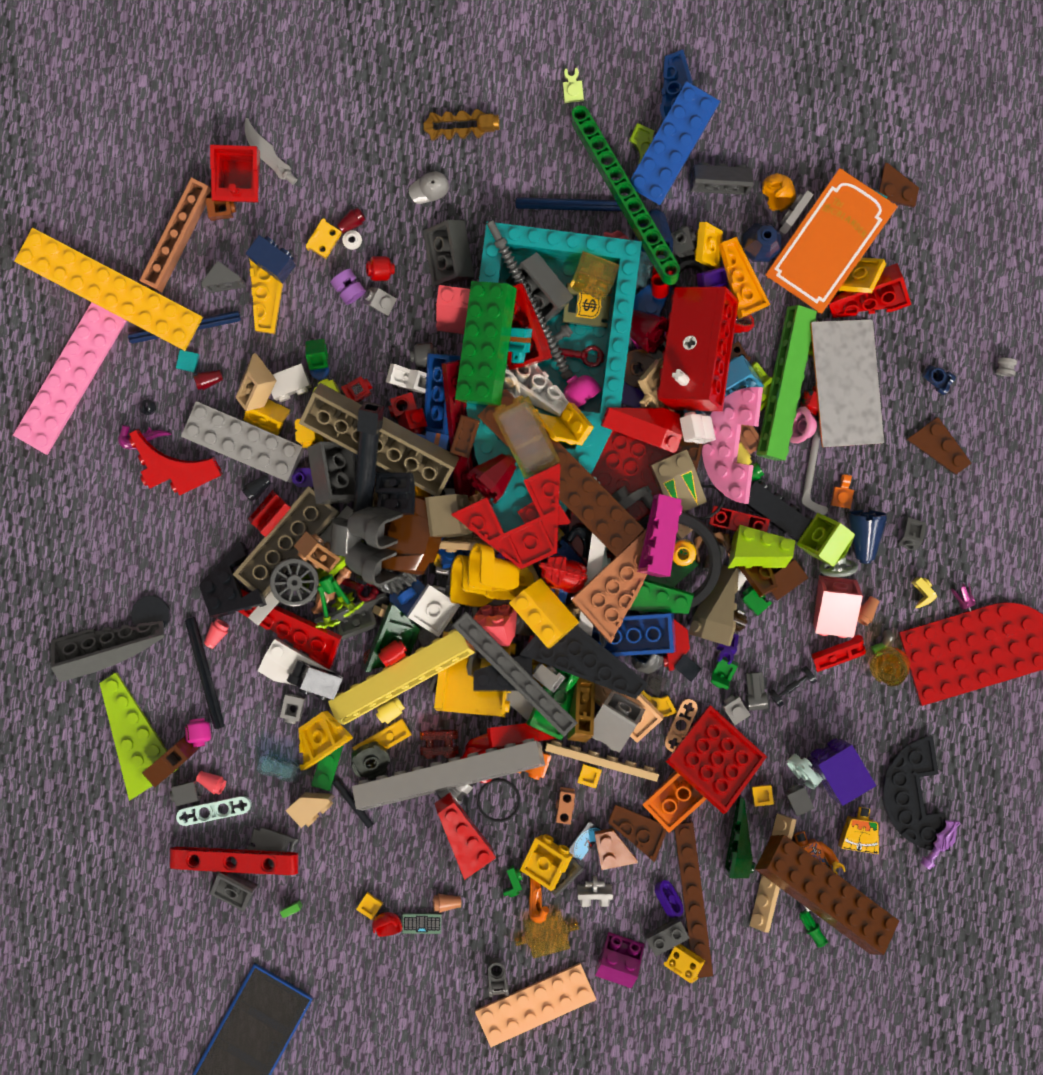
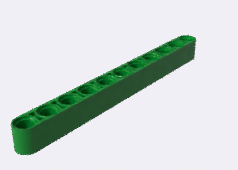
[572,105,680,285]

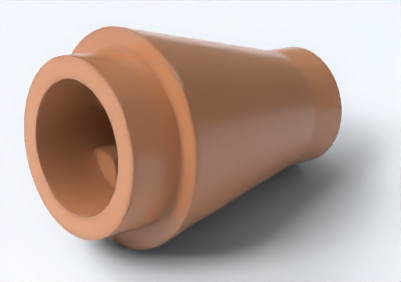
[857,596,880,626]
[433,893,461,913]

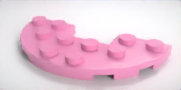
[702,387,763,504]

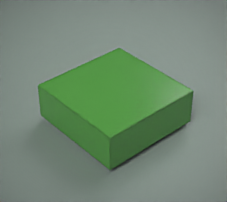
[280,900,303,918]

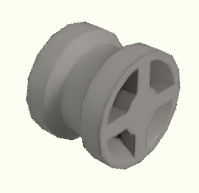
[996,358,1017,377]

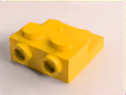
[520,834,573,891]

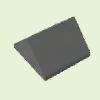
[201,261,247,293]
[210,872,258,912]

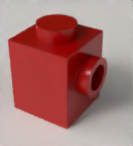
[397,408,427,434]

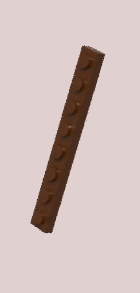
[674,821,713,978]

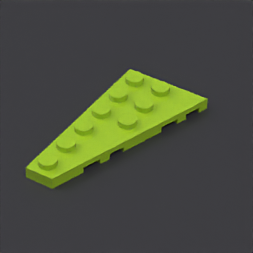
[99,672,179,801]

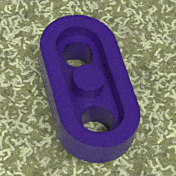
[292,468,313,487]
[655,880,683,918]

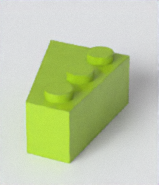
[728,525,795,568]

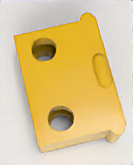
[306,219,342,259]
[664,944,705,983]

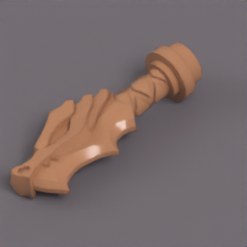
[311,566,352,614]

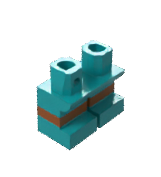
[508,327,532,363]

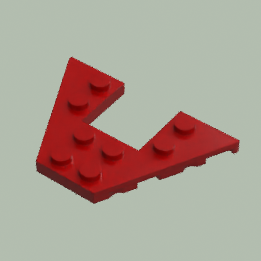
[451,463,561,569]

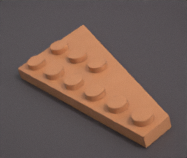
[570,528,647,643]

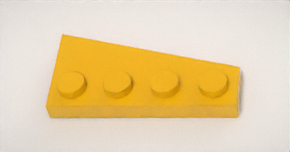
[249,259,283,334]

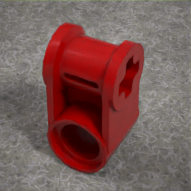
[651,266,674,299]

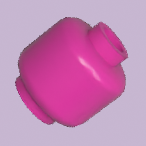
[185,718,211,747]

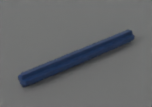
[515,197,621,211]
[128,311,241,344]

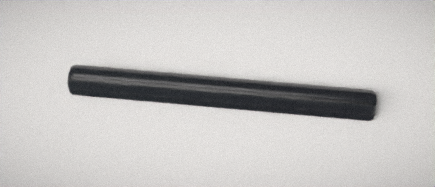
[185,617,225,729]

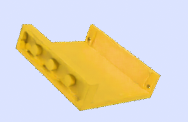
[434,631,516,717]

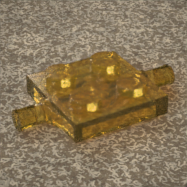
[514,910,579,959]

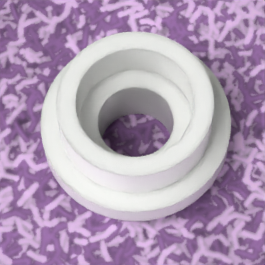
[343,230,362,250]

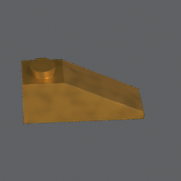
[568,678,595,742]

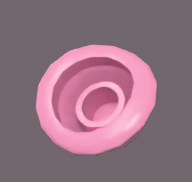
[790,407,817,443]

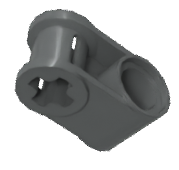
[488,957,509,997]

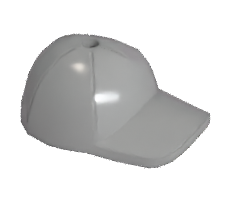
[409,171,449,204]

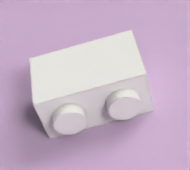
[271,364,312,402]

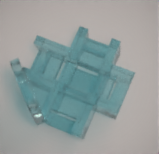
[636,252,665,288]

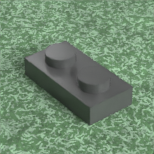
[551,857,584,897]

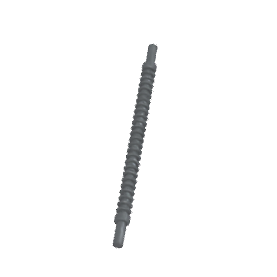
[486,220,573,384]

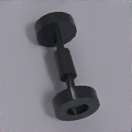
[768,666,817,708]

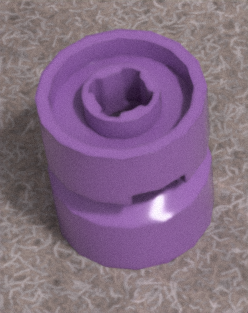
[330,269,366,305]

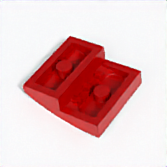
[248,490,291,537]

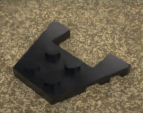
[199,542,267,618]

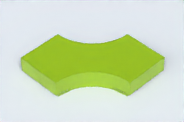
[629,123,654,165]

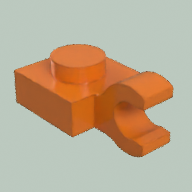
[831,474,854,509]

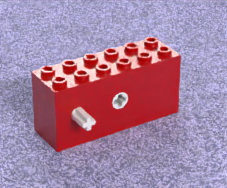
[657,287,739,412]

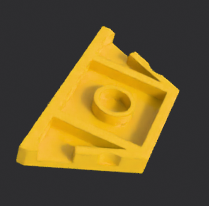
[298,711,353,771]

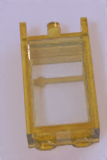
[492,395,560,479]

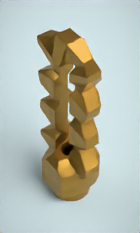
[423,109,500,141]

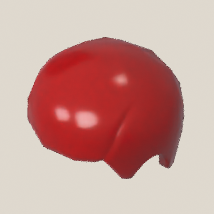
[372,912,403,937]

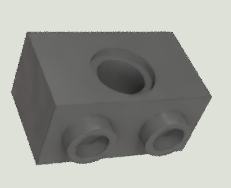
[645,917,690,957]

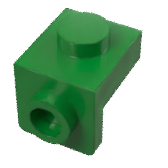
[710,657,738,690]
[503,865,523,897]

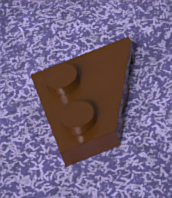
[878,163,919,208]

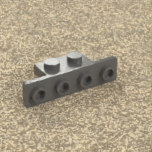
[314,593,390,640]

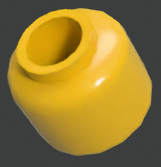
[673,539,697,566]

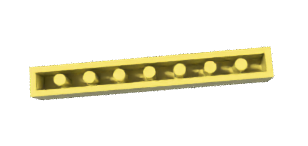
[328,629,476,725]

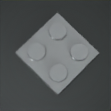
[780,190,814,234]

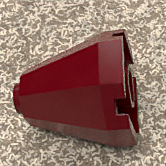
[467,454,516,504]

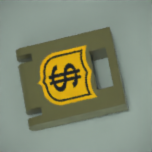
[562,283,612,328]

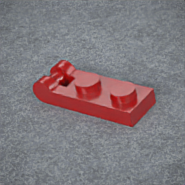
[811,635,866,672]

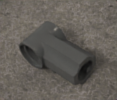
[746,672,768,711]

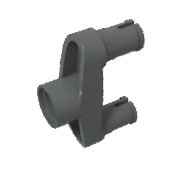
[611,485,653,511]

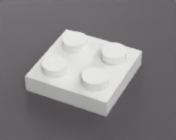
[406,584,460,637]

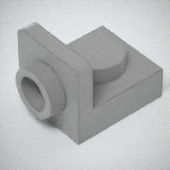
[722,695,750,725]

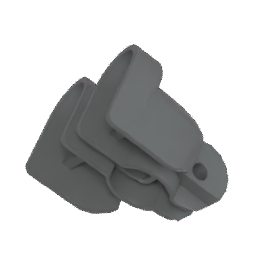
[330,506,403,587]

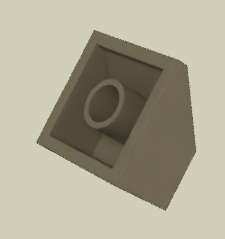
[425,494,473,538]

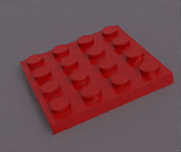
[665,705,767,814]

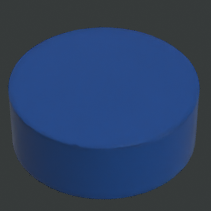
[310,366,330,380]

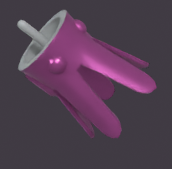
[951,582,976,612]

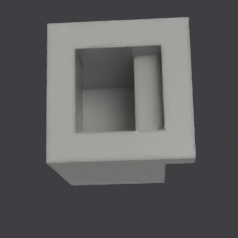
[532,663,565,693]
[280,693,306,724]

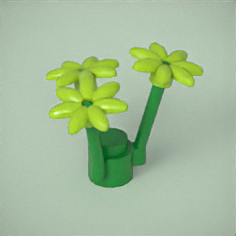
[315,574,364,629]

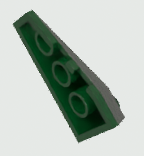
[724,795,755,879]

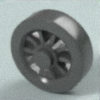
[270,557,319,607]

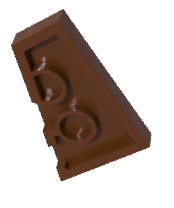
[906,417,972,475]
[727,548,778,598]
[608,804,667,863]

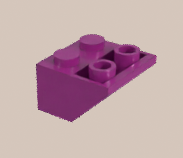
[595,932,645,989]

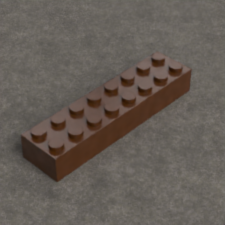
[755,835,899,955]

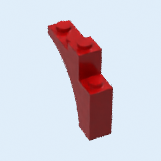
[129,429,223,496]

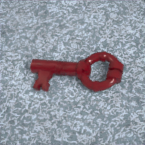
[558,345,605,368]
[334,574,379,601]

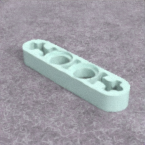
[176,796,251,826]

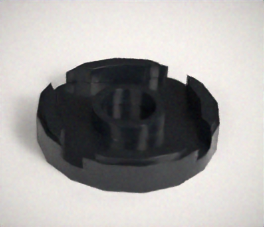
[131,596,171,628]

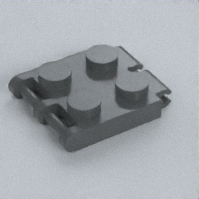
[247,827,299,876]

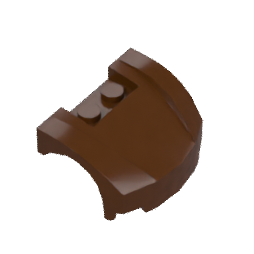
[381,495,442,575]

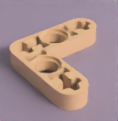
[664,699,698,752]

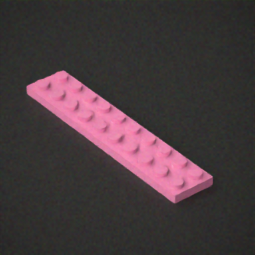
[13,302,127,455]

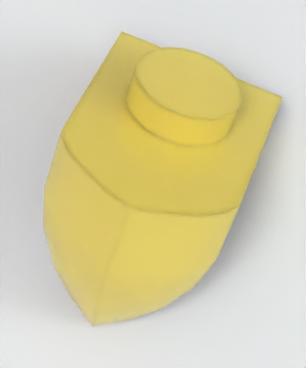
[911,577,937,608]

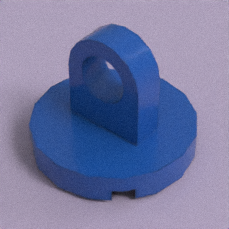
[390,579,425,615]

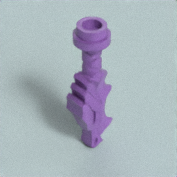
[920,819,961,870]

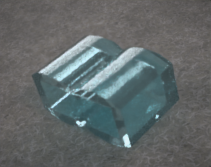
[256,754,300,782]

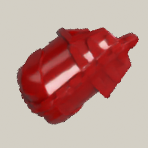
[539,555,588,593]

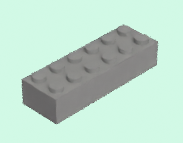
[181,401,305,483]

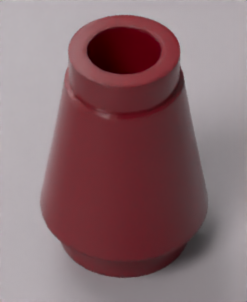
[337,207,366,234]
[193,369,223,390]

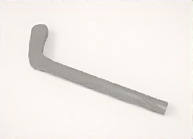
[801,421,828,515]

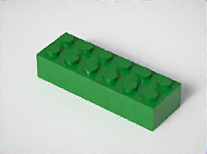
[455,281,517,406]

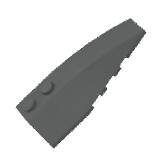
[51,621,165,682]

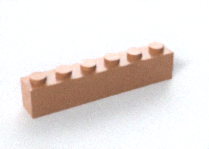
[139,178,211,293]

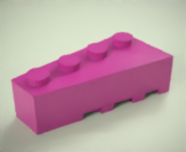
[637,494,683,577]

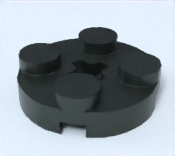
[351,741,390,780]

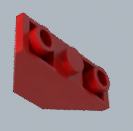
[709,506,770,532]
[663,612,690,671]

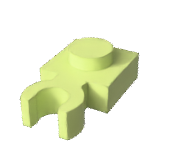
[563,68,584,103]

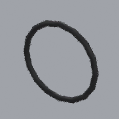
[685,485,724,520]
[477,779,521,823]

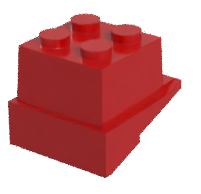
[210,145,260,203]

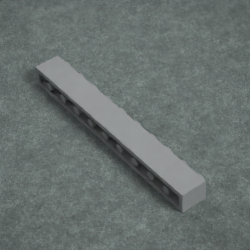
[352,739,545,811]

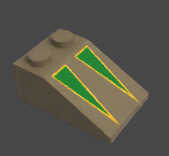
[648,449,707,512]

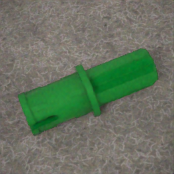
[799,910,828,948]

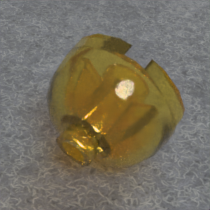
[870,646,910,686]

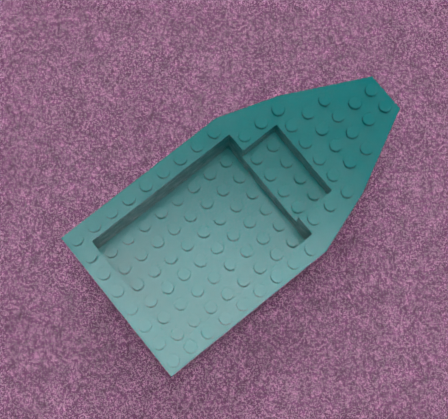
[466,221,642,533]

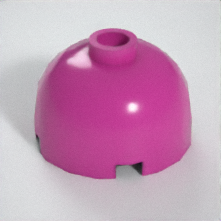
[563,375,602,408]

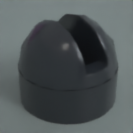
[140,400,156,415]

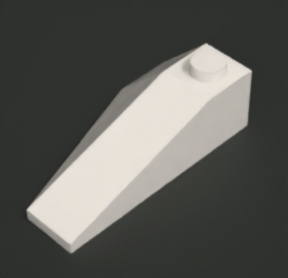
[506,363,569,416]
[258,638,343,686]

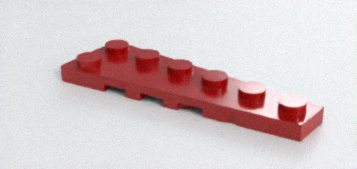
[238,589,342,669]

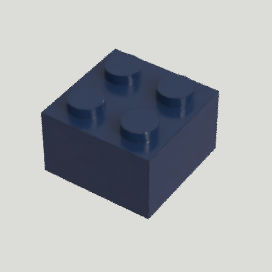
[245,235,296,284]

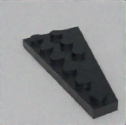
[520,625,648,699]

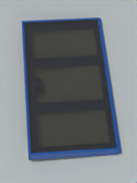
[192,963,314,1075]

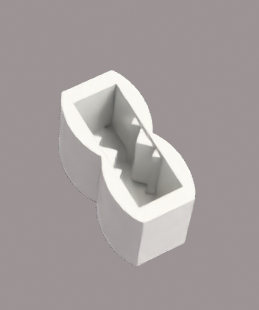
[680,412,716,444]

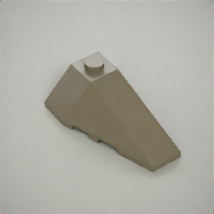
[688,565,739,646]

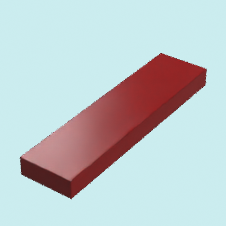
[487,723,557,748]

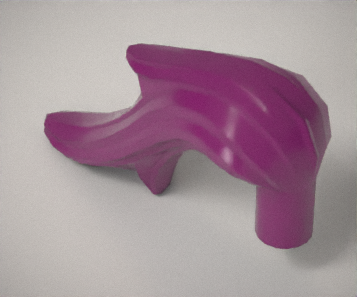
[118,425,171,450]

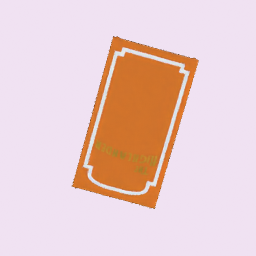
[765,168,898,314]

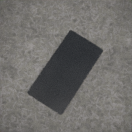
[674,654,701,682]

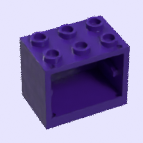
[808,738,876,806]

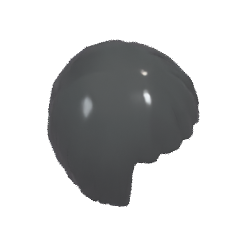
[631,653,664,674]

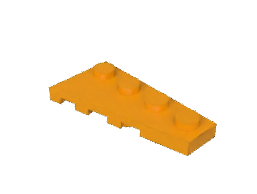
[719,237,770,319]

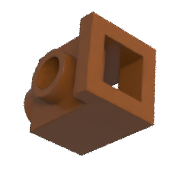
[206,198,237,221]

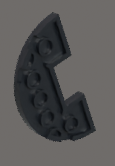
[882,735,951,851]

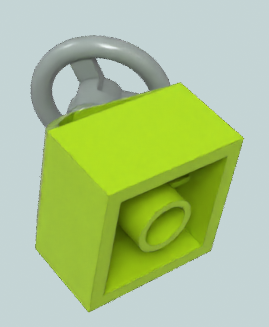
[796,513,858,577]

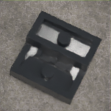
[375,473,415,515]

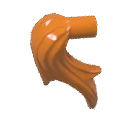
[529,878,549,924]

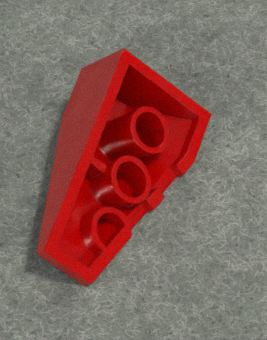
[829,263,911,318]
[507,283,552,370]
[601,407,683,454]

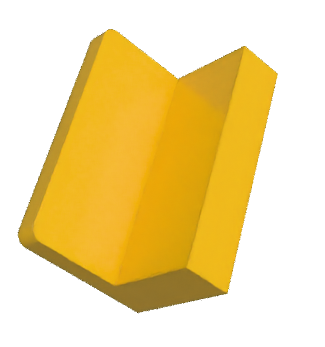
[243,399,290,436]

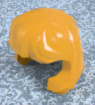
[762,173,796,212]

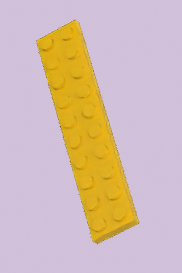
[14,228,203,351]

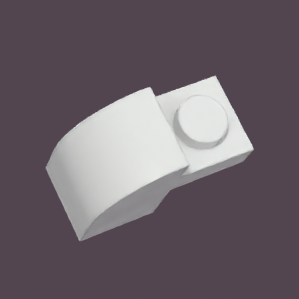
[386,364,427,394]

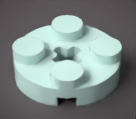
[787,754,823,789]

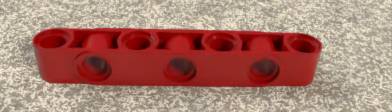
[170,847,299,875]

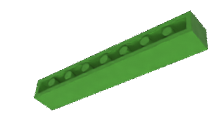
[756,305,817,461]

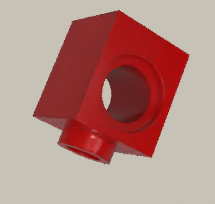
[388,392,418,421]

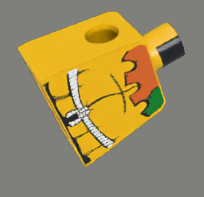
[838,807,879,854]

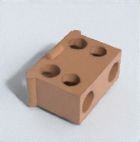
[556,787,575,825]

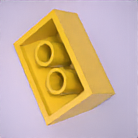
[509,578,580,648]

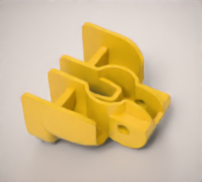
[450,543,534,607]

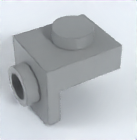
[363,287,397,316]

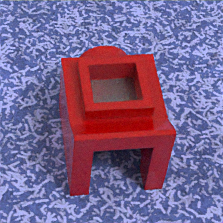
[341,376,372,403]

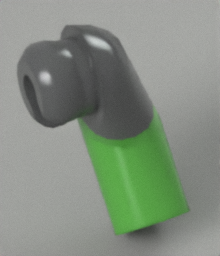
[871,629,895,655]

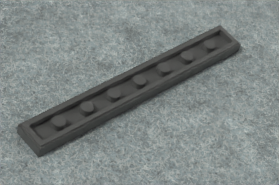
[452,612,578,736]

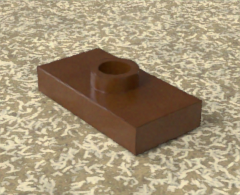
[450,415,481,458]

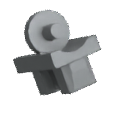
[577,876,613,907]

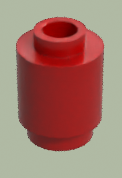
[377,640,407,667]

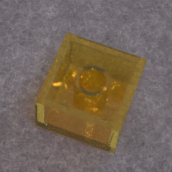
[569,251,620,300]

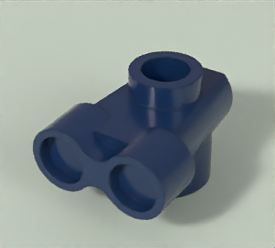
[922,365,956,395]

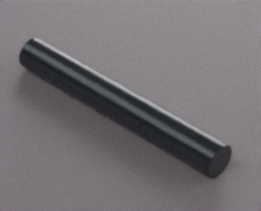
[332,779,374,828]

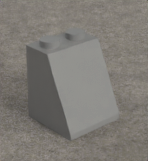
[592,690,645,753]

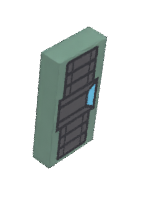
[403,913,442,934]

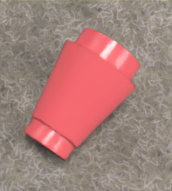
[204,619,229,649]
[196,771,226,795]

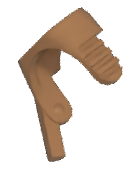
[694,532,731,563]

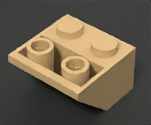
[236,353,277,411]
[286,792,335,828]

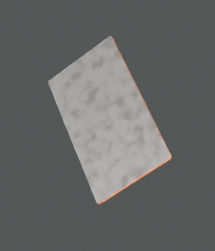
[810,319,884,447]

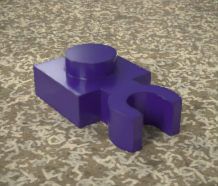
[716,634,739,665]

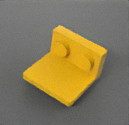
[535,402,594,446]

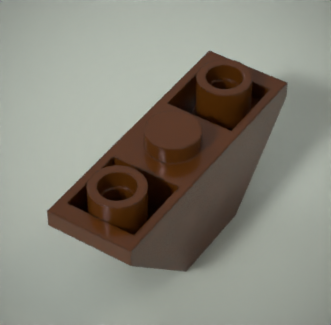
[142,735,199,788]

